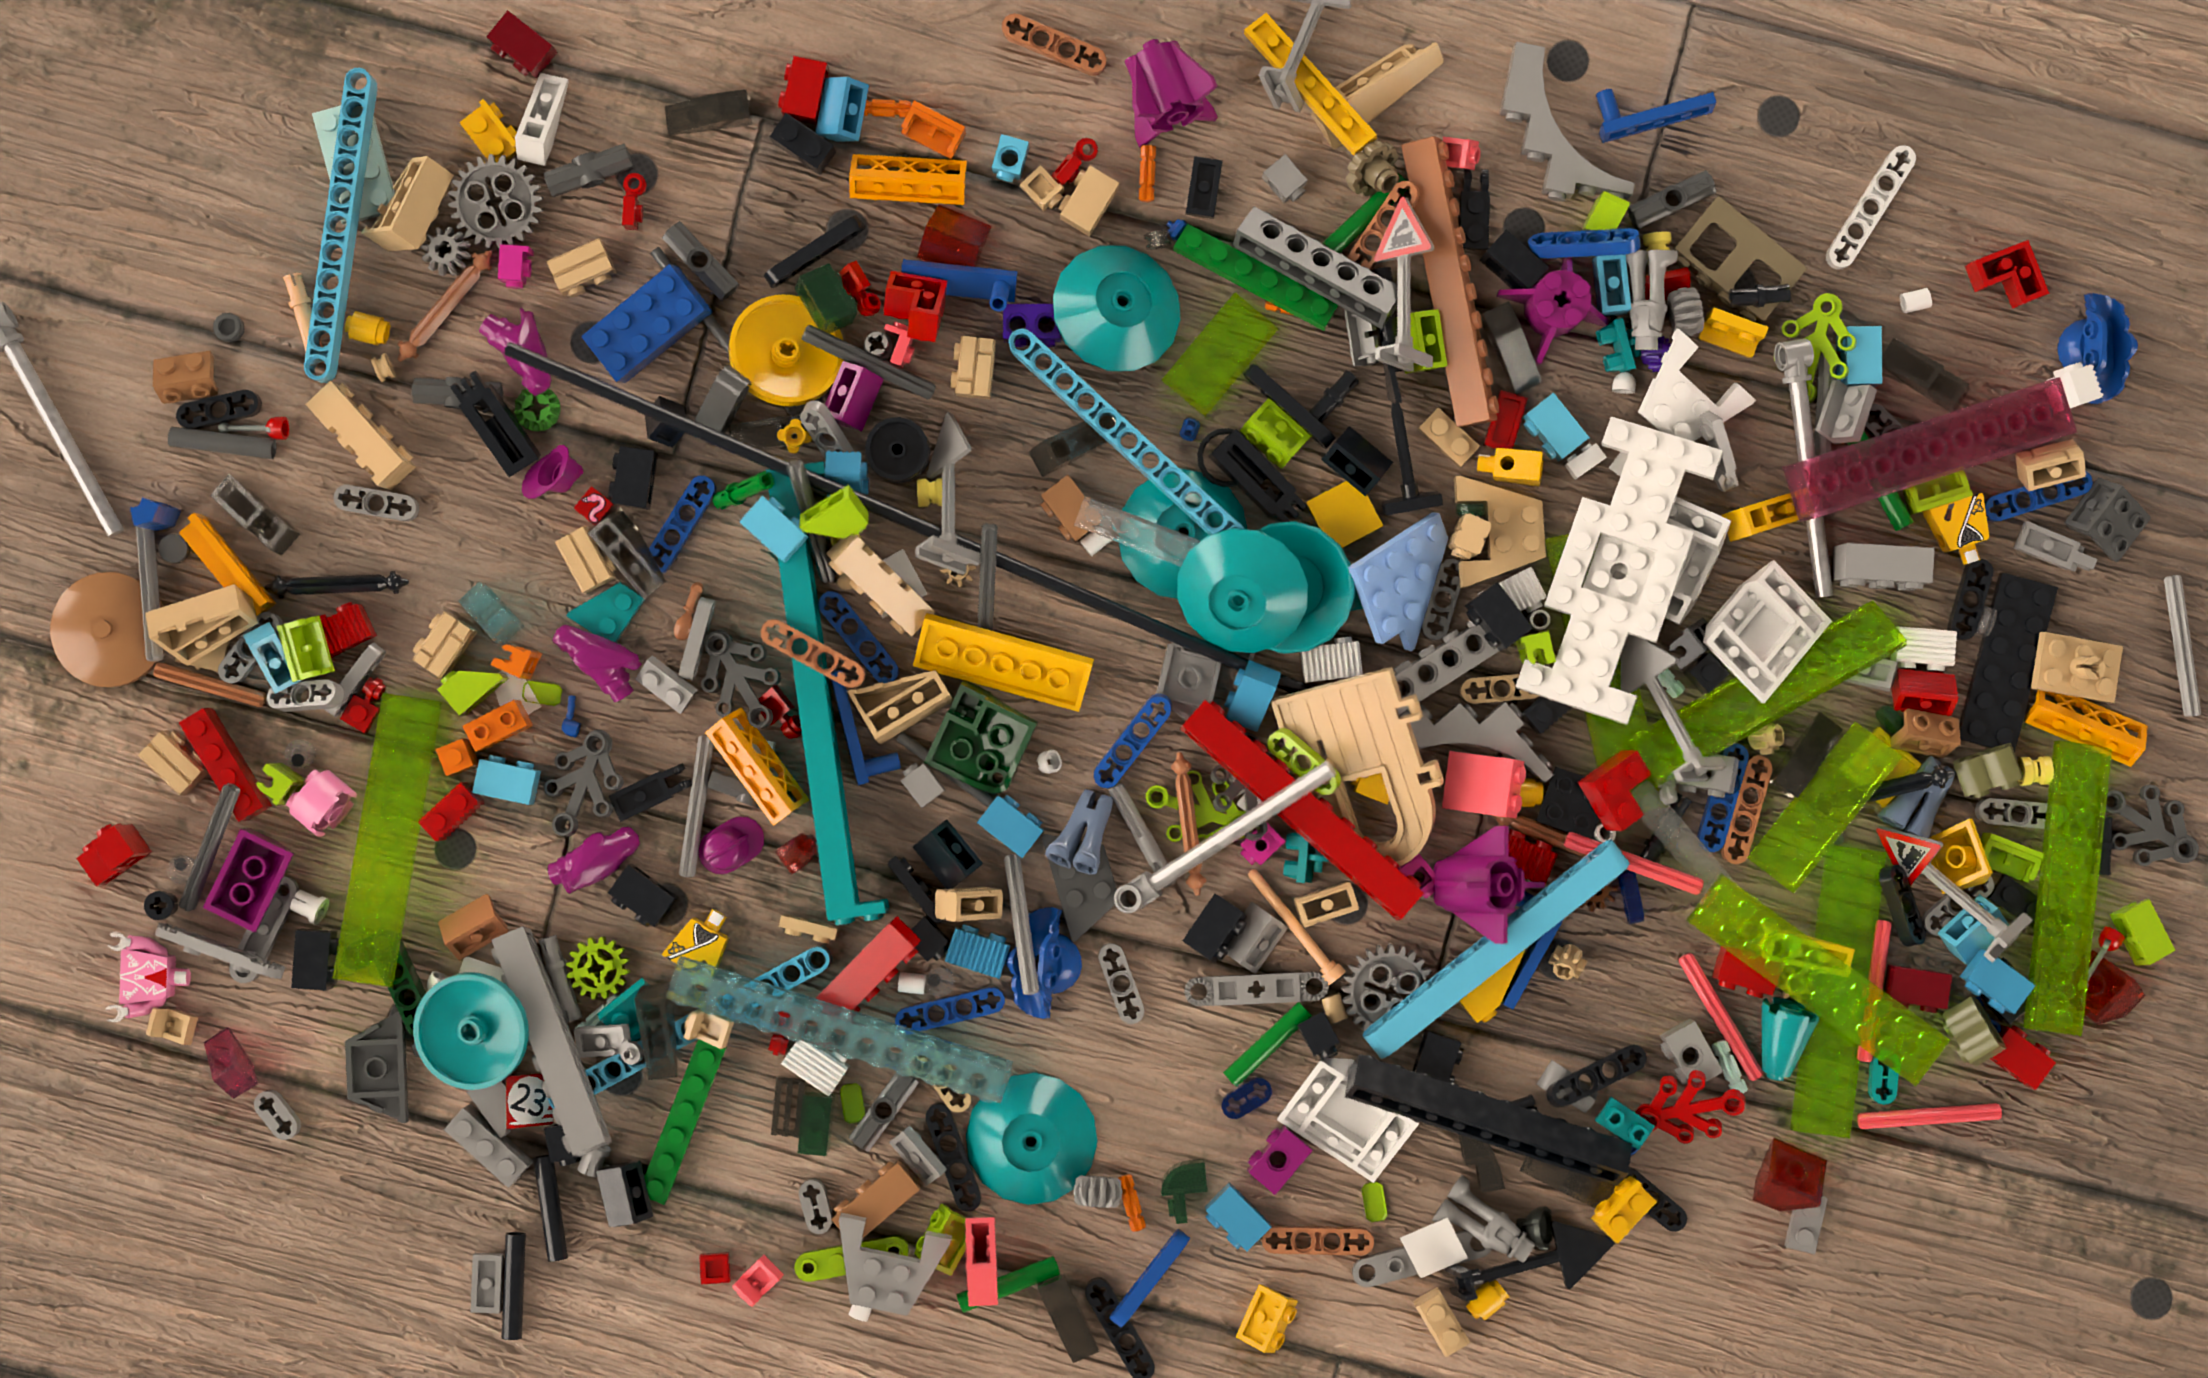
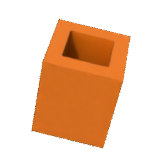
[435,739,479,776]

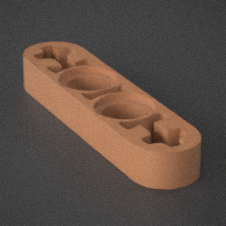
[1002,13,1107,76]
[1347,181,1420,270]
[761,619,865,688]
[1721,755,1772,864]
[1261,1225,1374,1255]

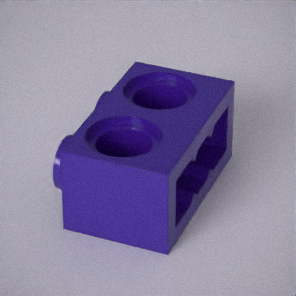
[1003,304,1061,347]

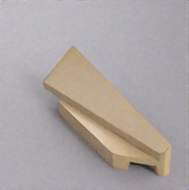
[1311,43,1444,149]

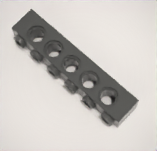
[1233,206,1397,329]

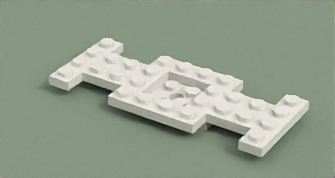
[1515,416,1723,725]

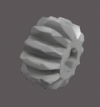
[421,227,471,276]
[1667,287,1705,337]
[1073,1175,1122,1208]

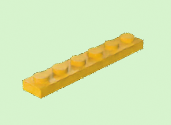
[1244,13,1377,156]

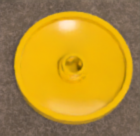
[728,294,844,406]

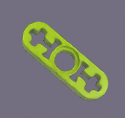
[1267,728,1341,795]

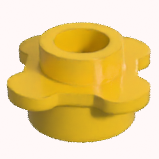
[777,419,812,454]

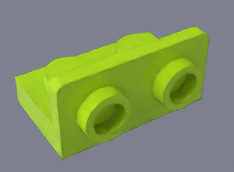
[1240,398,1311,469]
[914,1203,967,1276]

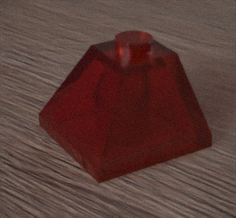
[2053,949,2146,1025]
[1752,1138,1827,1211]

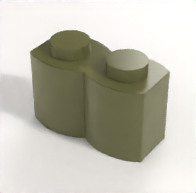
[1953,743,2022,799]
[1942,996,2007,1066]

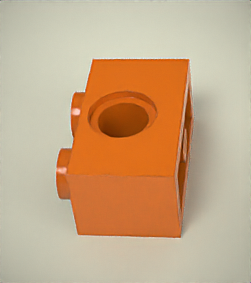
[462,700,533,752]

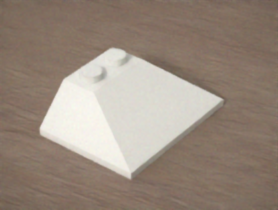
[1611,497,1731,625]
[1703,560,1832,703]
[1277,1058,1419,1183]

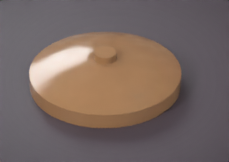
[50,572,165,687]

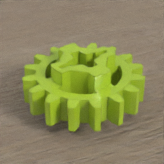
[566,936,630,1000]

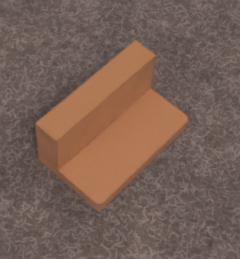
[438,894,509,961]

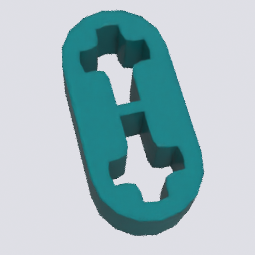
[1868,1048,1899,1105]

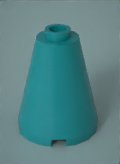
[1761,997,1821,1081]

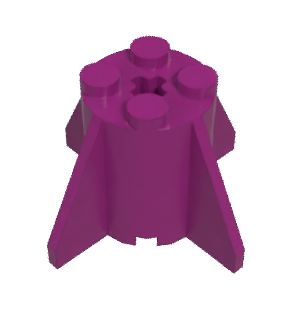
[1124,39,1218,148]
[1496,257,1610,365]
[1433,826,1545,944]

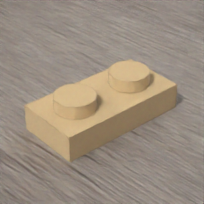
[1418,407,1480,468]
[779,914,840,944]

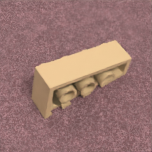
[305,381,416,490]
[826,534,935,637]

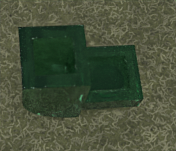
[1161,1159,1208,1224]

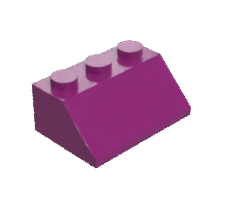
[203,828,294,933]

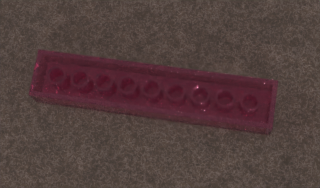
[1782,377,2077,522]

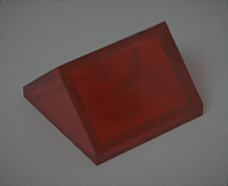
[917,204,992,267]

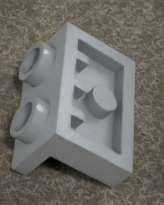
[1816,380,1877,444]

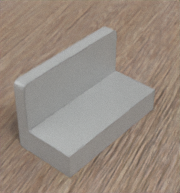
[1227,902,1288,974]

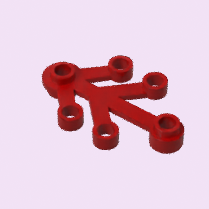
[1635,1070,1745,1144]

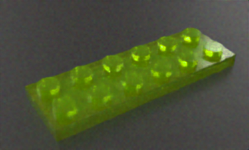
[1748,721,1903,894]

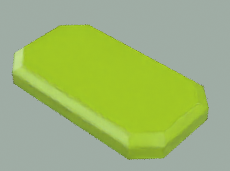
[522,680,563,706]
[840,1083,865,1124]
[1361,1182,1388,1223]

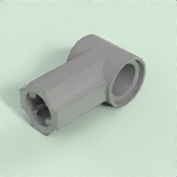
[1537,1060,1598,1113]

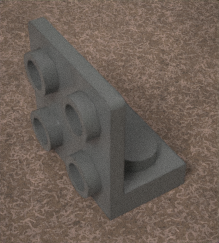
[2064,477,2151,562]

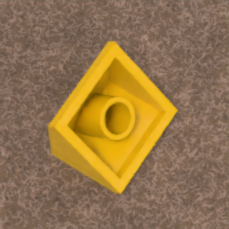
[1929,819,1992,894]

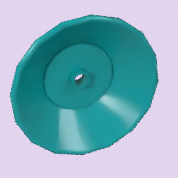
[1053,245,1181,371]
[1117,469,1248,599]
[1235,521,1355,654]
[1177,528,1308,653]
[966,1072,1098,1205]

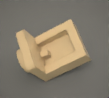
[1020,165,1064,212]
[146,1007,198,1045]
[684,1007,735,1049]

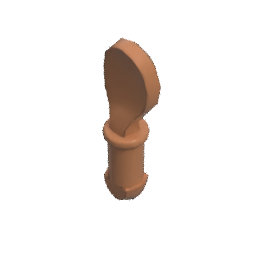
[674,582,704,640]

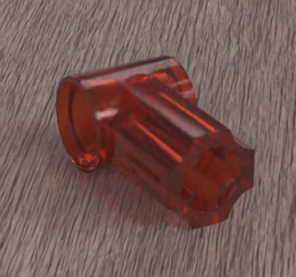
[775,833,817,875]

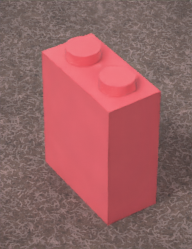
[1442,751,1526,819]
[965,1217,998,1306]

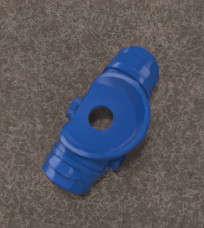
[2057,293,2138,404]
[1006,907,1082,1019]

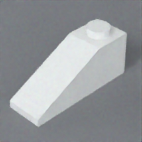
[515,73,568,166]

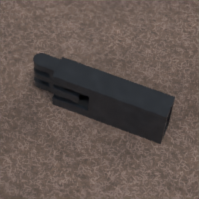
[450,371,541,477]
[1208,429,1307,523]

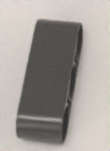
[695,364,752,433]

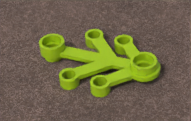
[1774,293,1857,403]
[1145,770,1252,842]

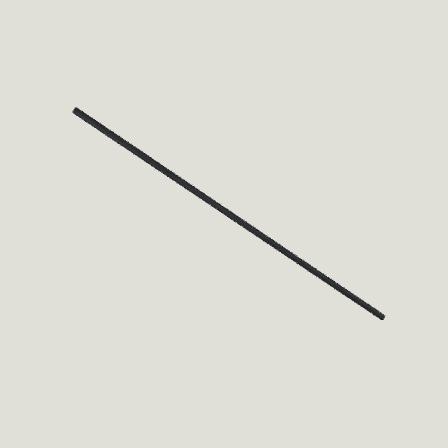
[504,341,1313,693]

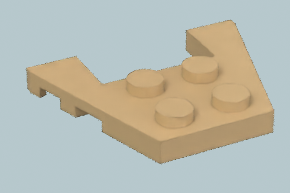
[1454,476,1546,589]

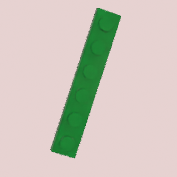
[1173,223,1338,331]
[644,1039,727,1205]

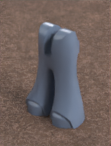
[1877,756,1956,839]
[1045,789,1113,875]

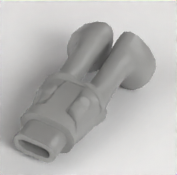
[1626,250,1678,350]
[1432,1175,1536,1263]

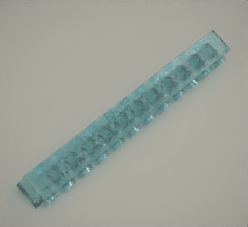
[666,956,1013,1104]

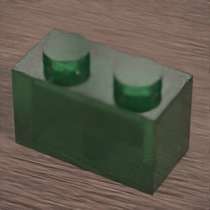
[795,263,857,333]
[797,1092,835,1156]

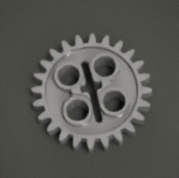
[448,154,544,249]
[1341,943,1431,1031]

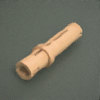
[283,273,323,350]

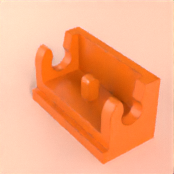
[901,100,966,160]
[491,645,542,680]

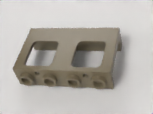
[1672,195,1808,324]

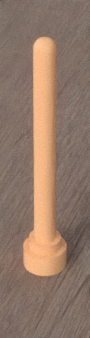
[1248,869,1346,986]

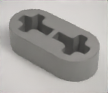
[254,1090,301,1140]
[799,1178,833,1234]

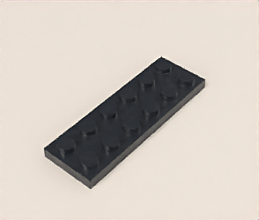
[1959,572,2058,753]

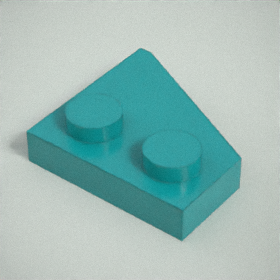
[566,582,645,643]

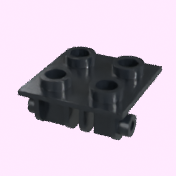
[1536,766,1599,839]

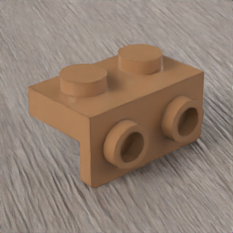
[153,350,218,404]

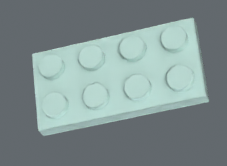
[312,106,395,226]

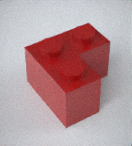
[1965,240,2050,309]
[884,271,948,342]
[1577,750,1652,831]
[76,823,152,887]

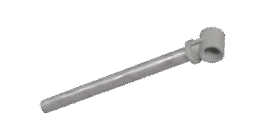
[0,302,124,538]
[1774,339,1833,598]
[1114,760,1336,913]

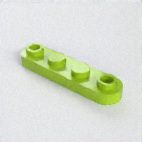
[794,1235,909,1282]

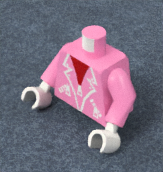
[105,932,191,1022]

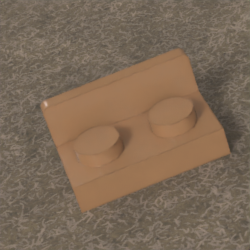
[1890,708,1961,758]

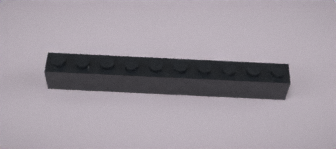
[1345,1054,1632,1186]

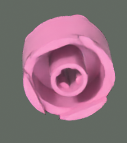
[286,769,357,837]

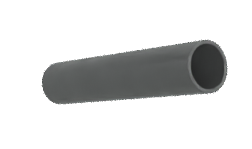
[168,426,277,459]

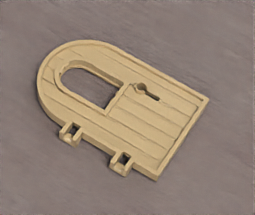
[1271,667,1444,866]

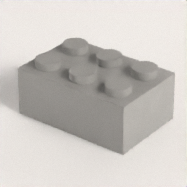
[1831,543,1934,591]

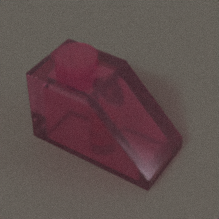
[204,1027,258,1099]

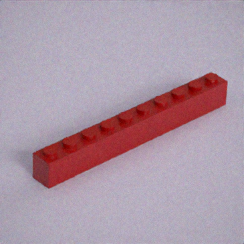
[1180,700,1424,921]

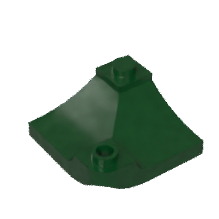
[924,681,1038,793]

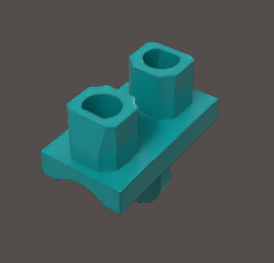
[1596,318,1641,373]
[1283,833,1330,883]
[1594,1096,1655,1150]

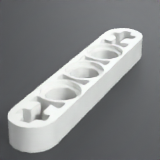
[1826,145,1916,270]

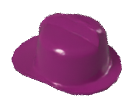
[521,445,584,499]
[698,817,764,874]

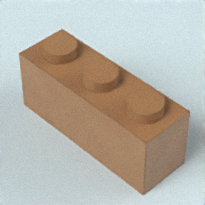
[831,1159,922,1239]

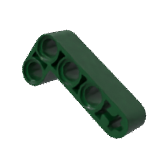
[343,930,426,1036]

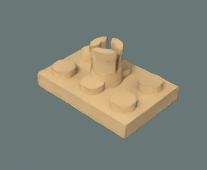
[2031,632,2123,703]

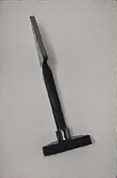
[1381,341,1443,516]
[1445,1221,1615,1302]

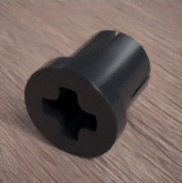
[144,891,179,920]

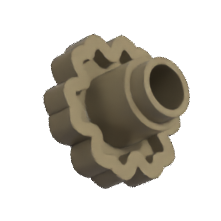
[1346,139,1399,196]

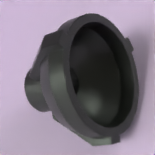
[1516,1206,1553,1250]

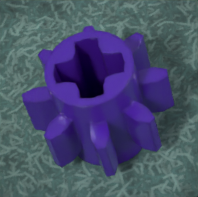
[1641,336,1672,372]

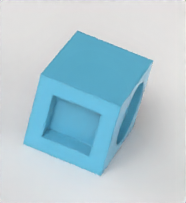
[992,134,1030,182]

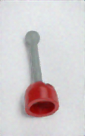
[218,417,289,440]
[2076,926,2125,991]

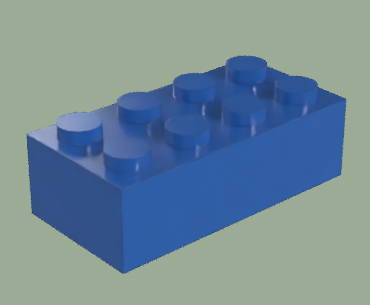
[581,264,713,383]

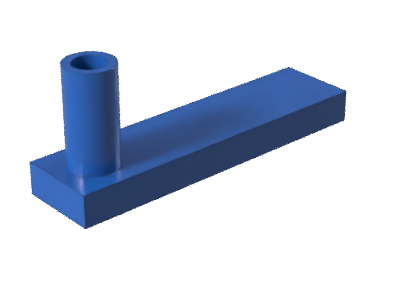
[1596,89,1717,143]
[902,259,1018,311]
[831,670,901,786]
[1501,891,1564,1010]

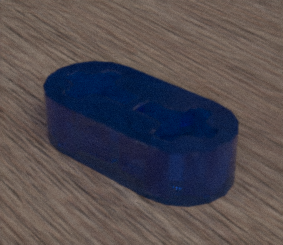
[1618,870,1644,925]
[1221,1077,1272,1119]

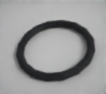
[1197,428,1245,487]

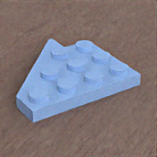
[1348,512,1449,651]

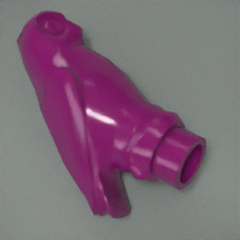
[479,308,552,396]
[552,624,642,702]
[548,826,640,894]

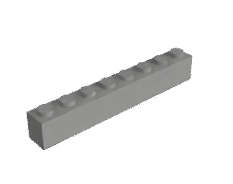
[491,926,613,1156]

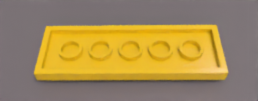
[913,613,1094,712]

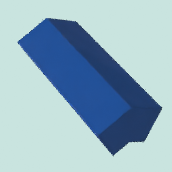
[130,497,181,531]

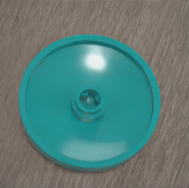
[413,972,529,1090]

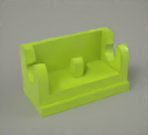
[1901,467,1973,515]
[277,615,335,682]
[1513,631,1556,665]
[257,763,306,805]
[1980,833,2046,883]
[2109,899,2176,966]

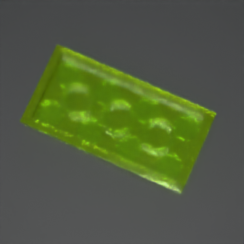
[1161,292,1279,417]

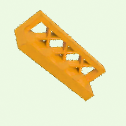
[849,154,967,205]
[179,512,276,616]
[2025,690,2148,767]
[705,707,810,826]

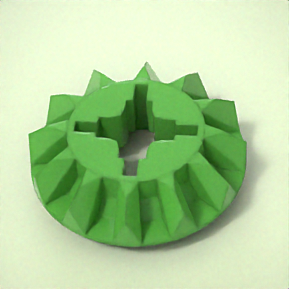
[514,389,561,431]

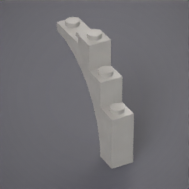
[1499,42,1635,202]
[1399,702,1553,783]

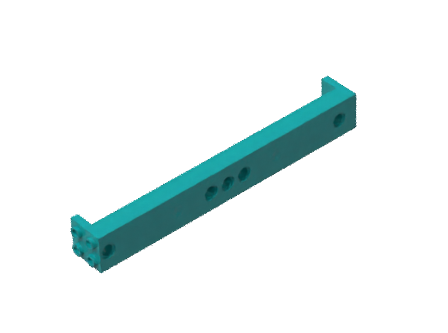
[766,461,890,925]

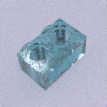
[458,582,525,645]

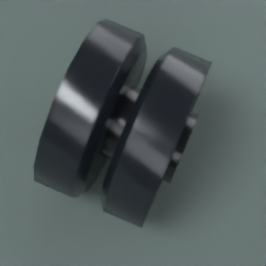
[865,417,931,484]

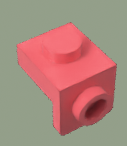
[1442,136,1481,171]
[884,322,915,369]
[732,1254,784,1307]

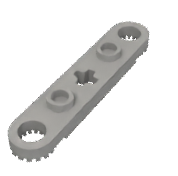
[155,923,285,979]
[1184,972,1329,1006]
[1352,1230,1492,1287]

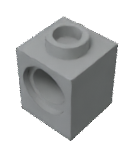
[1262,154,1308,203]
[901,762,946,808]

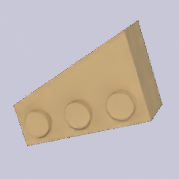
[361,156,454,251]
[145,584,258,666]
[847,670,954,745]

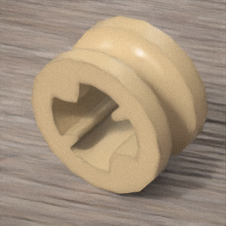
[371,353,396,382]

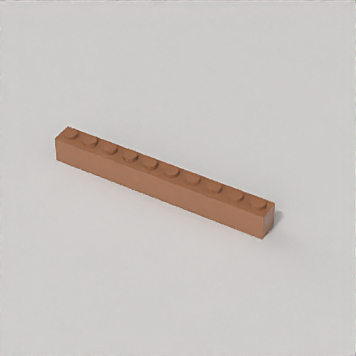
[1401,136,1499,428]

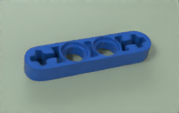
[1528,228,1641,259]
[1984,471,2093,522]
[643,476,716,575]
[818,591,899,683]
[1094,693,1172,788]
[1697,743,1749,852]
[895,987,1005,1034]
[1109,1229,1190,1328]

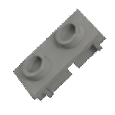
[1344,309,1379,366]

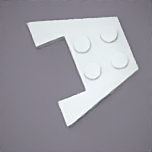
[1638,329,1756,442]

